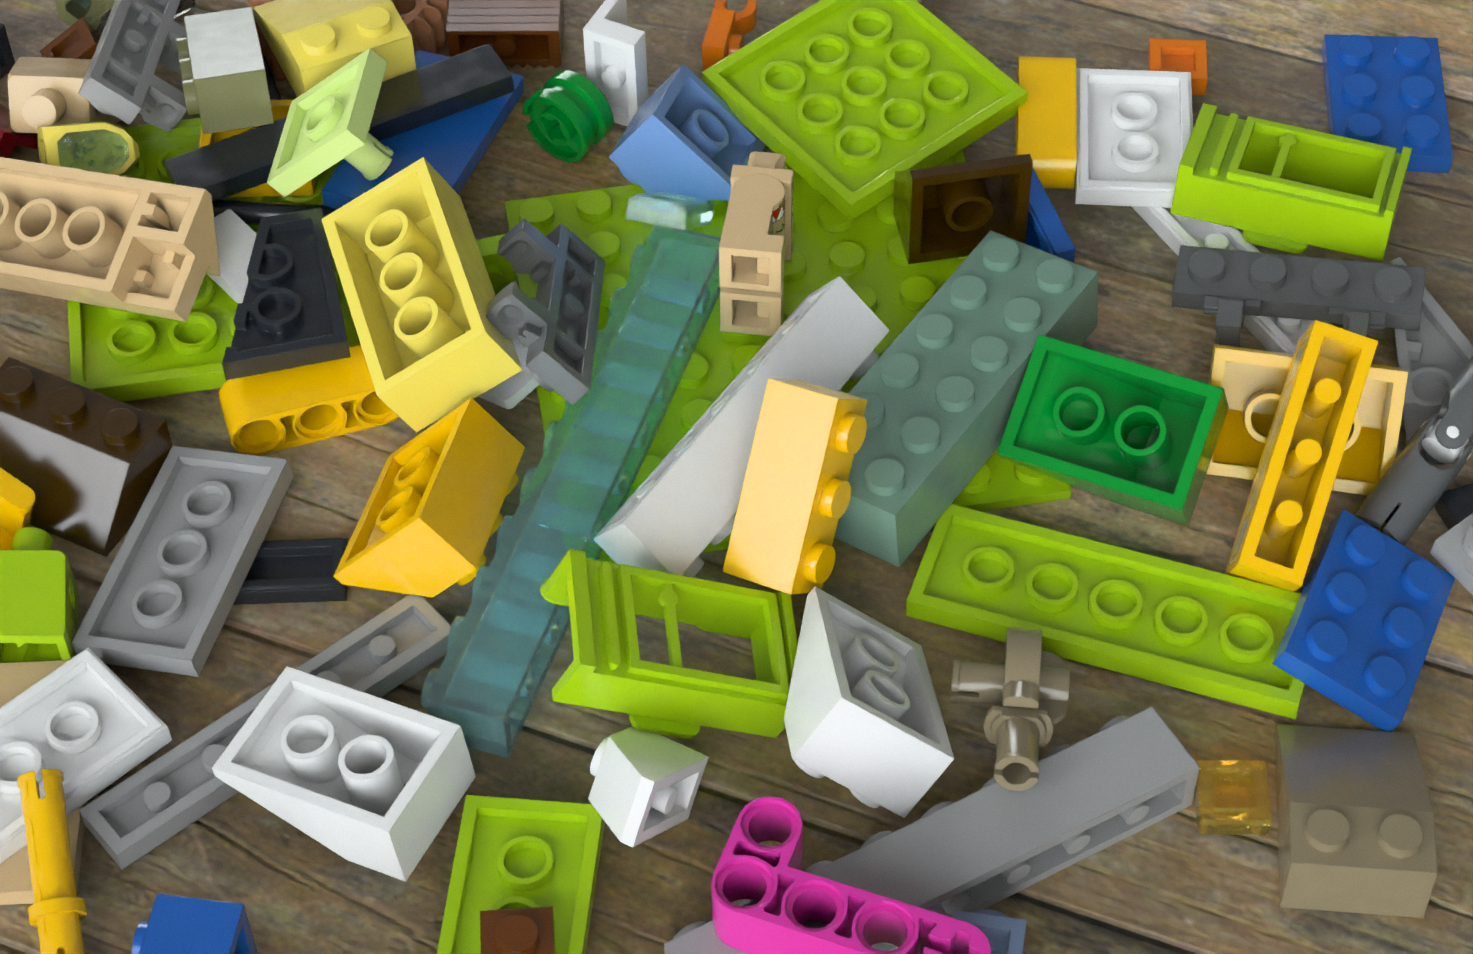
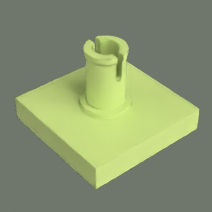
[267,48,394,197]

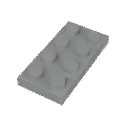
[71,446,294,677]

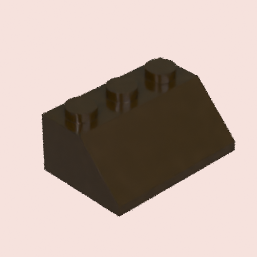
[0,357,172,557]

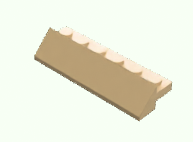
[0,157,221,322]

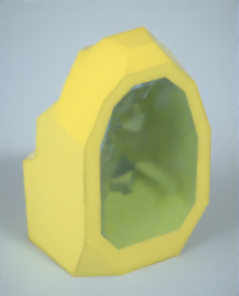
[38,121,140,176]

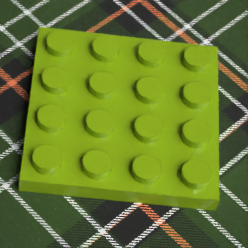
[702,0,1028,221]

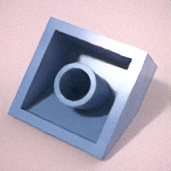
[609,64,765,201]

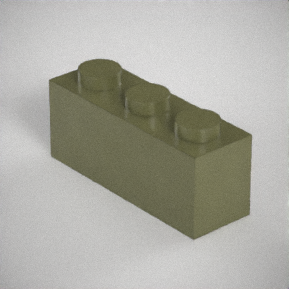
[176,7,274,134]

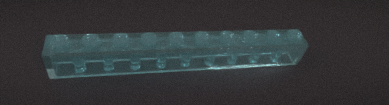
[421,223,721,758]

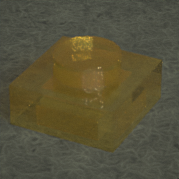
[1194,760,1272,835]

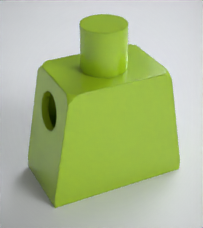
[0,527,78,663]

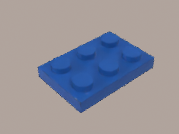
[1322,34,1453,173]
[1272,509,1455,732]

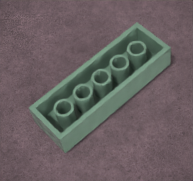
[834,231,1098,567]

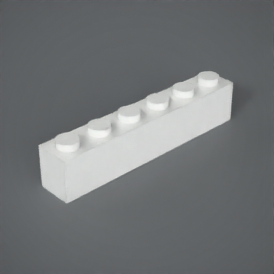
[593,276,890,577]

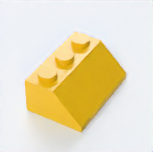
[1206,344,1408,495]
[333,398,525,598]

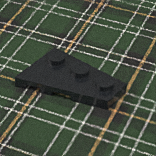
[222,207,351,380]

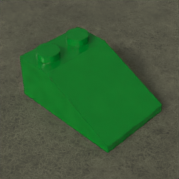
[997,334,1229,526]

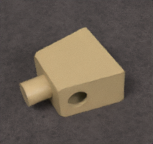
[8,57,121,133]

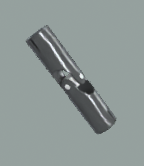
[1354,356,1473,546]

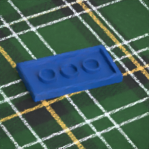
[322,49,524,209]

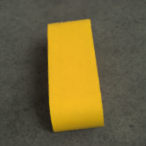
[1015,56,1077,190]
[219,345,399,456]

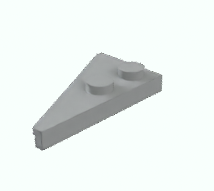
[1389,257,1473,462]

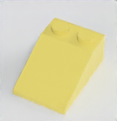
[252,0,417,97]

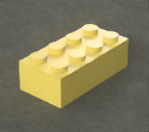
[321,157,523,433]

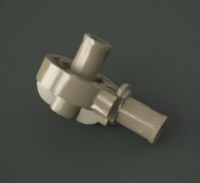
[950,627,1070,791]

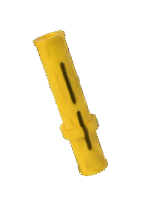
[17,769,87,954]

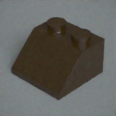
[893,154,1033,264]

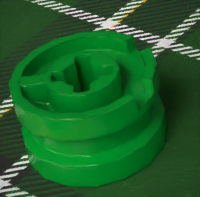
[522,70,614,163]

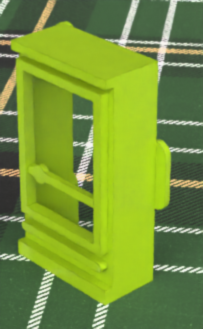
[1170,103,1412,261]
[540,549,798,739]

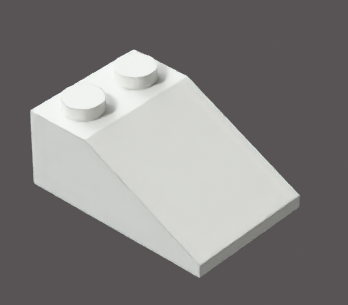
[784,586,954,818]
[212,666,476,882]

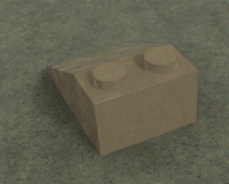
[1275,724,1438,918]

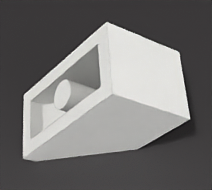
[588,726,709,847]

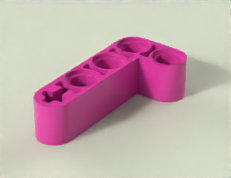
[711,796,991,954]

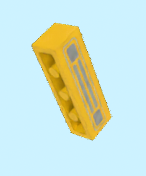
[1224,320,1378,592]

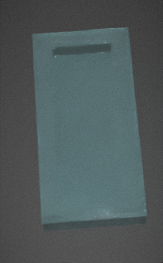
[625,191,714,230]

